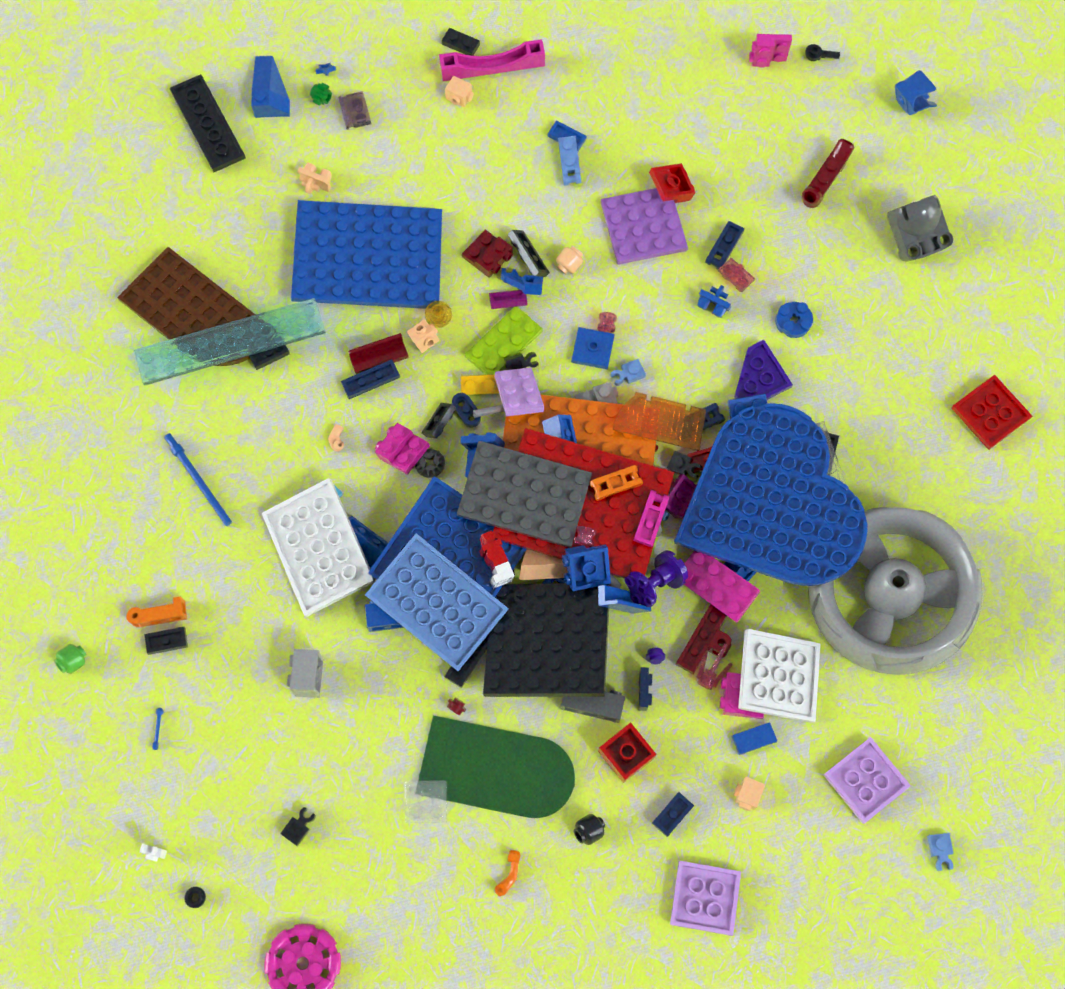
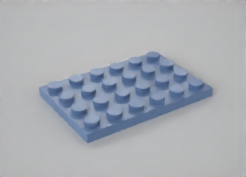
[365,533,508,671]

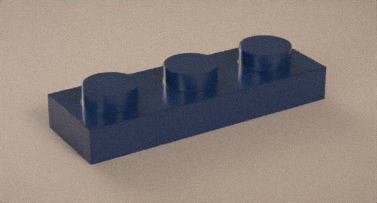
[341,359,400,399]

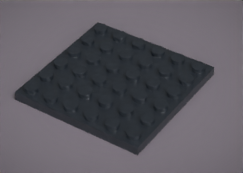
[483,583,610,697]

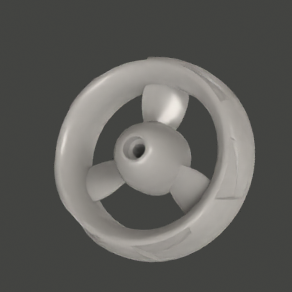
[808,507,983,675]

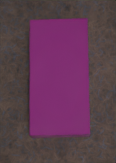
[489,290,528,309]

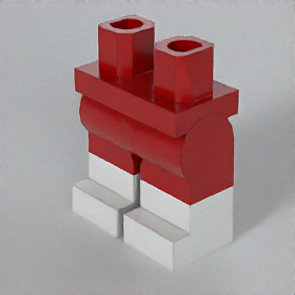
[479,531,514,589]

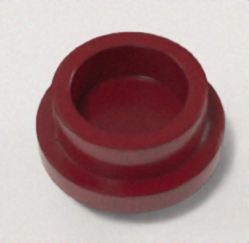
[447,697,466,715]

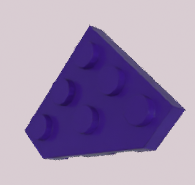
[734,340,793,400]

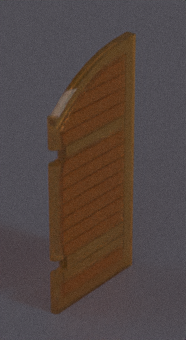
[613,392,706,451]

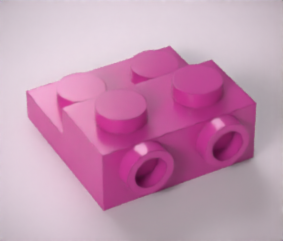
[749,34,792,68]
[375,423,430,475]
[720,672,764,719]

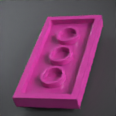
[684,551,761,623]

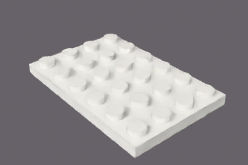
[262,478,376,617]

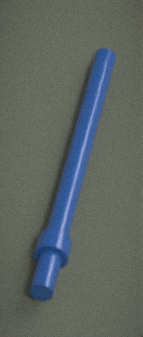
[164,433,232,526]

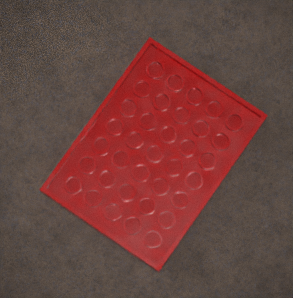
[493,428,674,578]

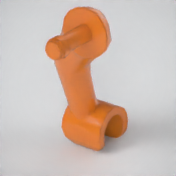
[495,850,520,897]

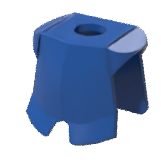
[895,70,937,115]

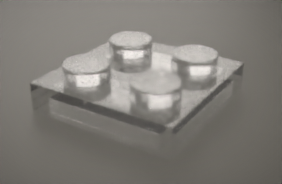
[405,780,447,823]

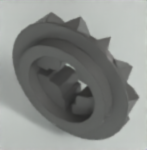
[415,448,445,478]

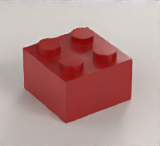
[598,723,657,783]

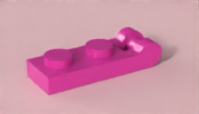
[633,490,670,547]

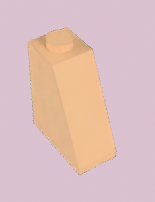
[519,549,567,580]

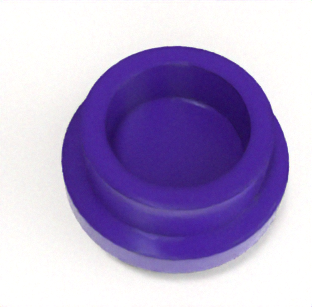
[646,648,665,665]

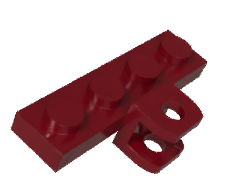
[676,604,732,675]

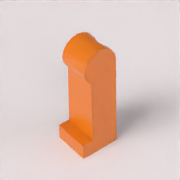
[126,596,187,627]

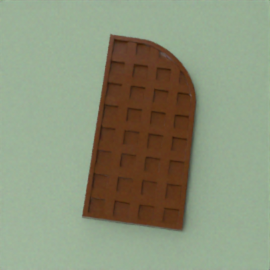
[117,247,277,366]

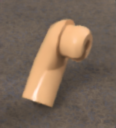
[328,424,344,452]

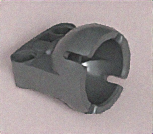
[887,195,953,262]

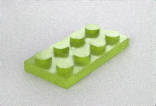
[465,307,543,375]

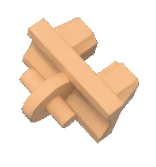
[297,162,332,194]

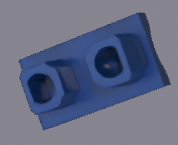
[697,285,731,318]

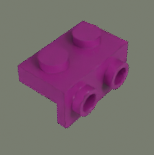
[665,474,697,518]

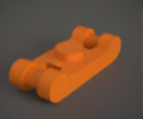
[589,465,643,501]

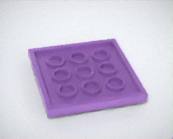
[601,188,688,265]

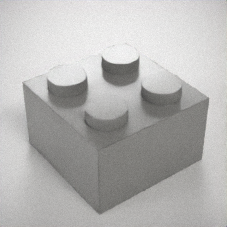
[287,649,323,698]

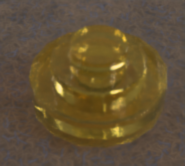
[425,301,452,328]

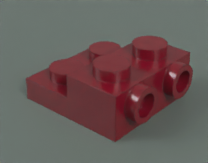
[462,229,513,278]

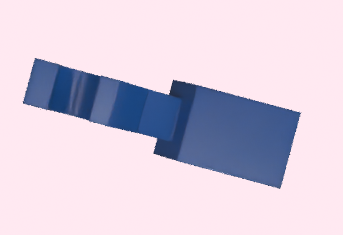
[501,268,543,295]

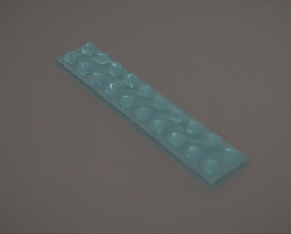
[134,298,326,386]

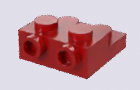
[649,163,696,203]

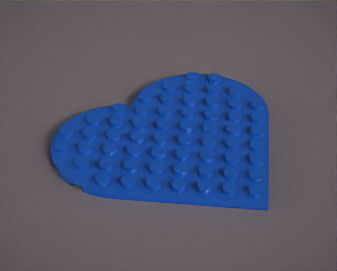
[674,403,868,586]

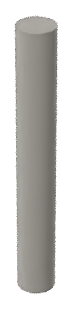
[473,404,505,418]

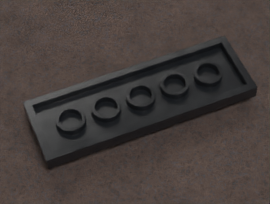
[169,74,246,173]

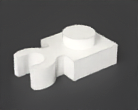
[140,844,167,861]

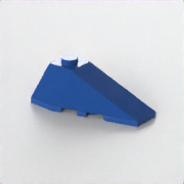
[251,56,290,118]

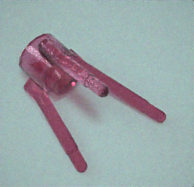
[696,643,733,690]

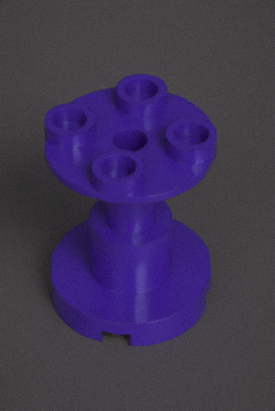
[624,550,688,607]

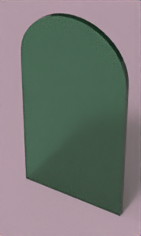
[415,715,575,818]

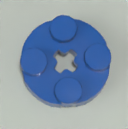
[775,302,813,338]

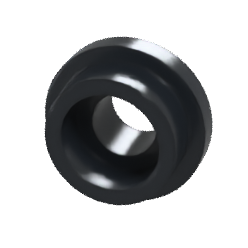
[184,887,206,908]

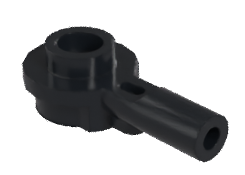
[805,44,840,61]

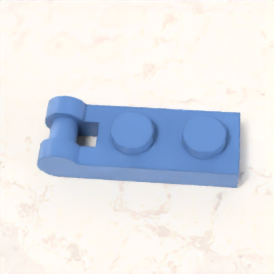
[558,136,581,186]

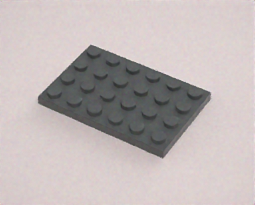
[457,441,592,548]

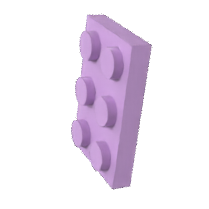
[495,367,544,416]

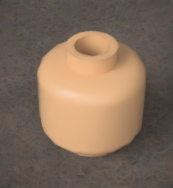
[556,246,583,274]

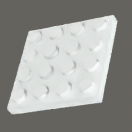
[738,629,821,723]

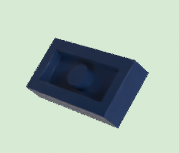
[639,667,652,711]
[652,792,694,837]

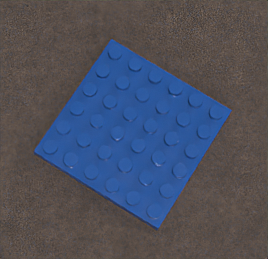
[368,476,527,597]

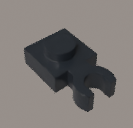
[504,352,539,370]
[667,451,703,478]
[280,807,316,847]

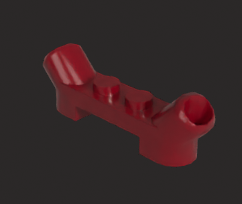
[802,139,855,208]

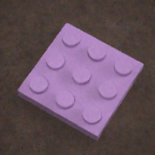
[823,737,911,824]
[670,861,741,936]

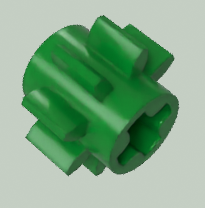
[310,82,332,106]

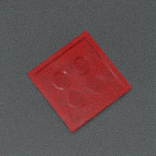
[951,375,1033,450]

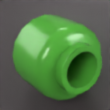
[54,644,86,674]

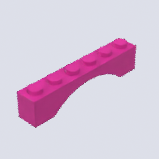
[439,39,545,81]

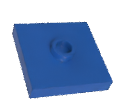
[571,327,615,370]

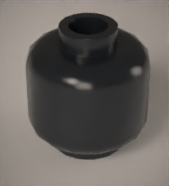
[574,814,605,845]

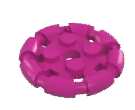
[264,924,341,989]

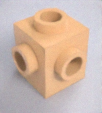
[407,319,440,353]

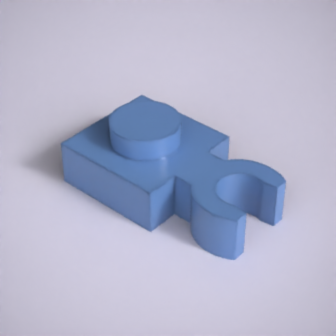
[610,359,646,386]
[927,833,954,871]

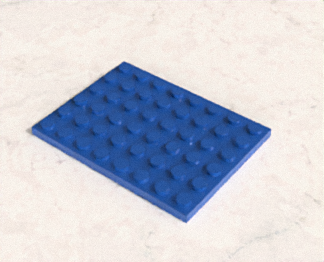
[291,200,442,309]

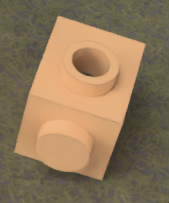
[445,76,473,107]
[734,777,765,811]

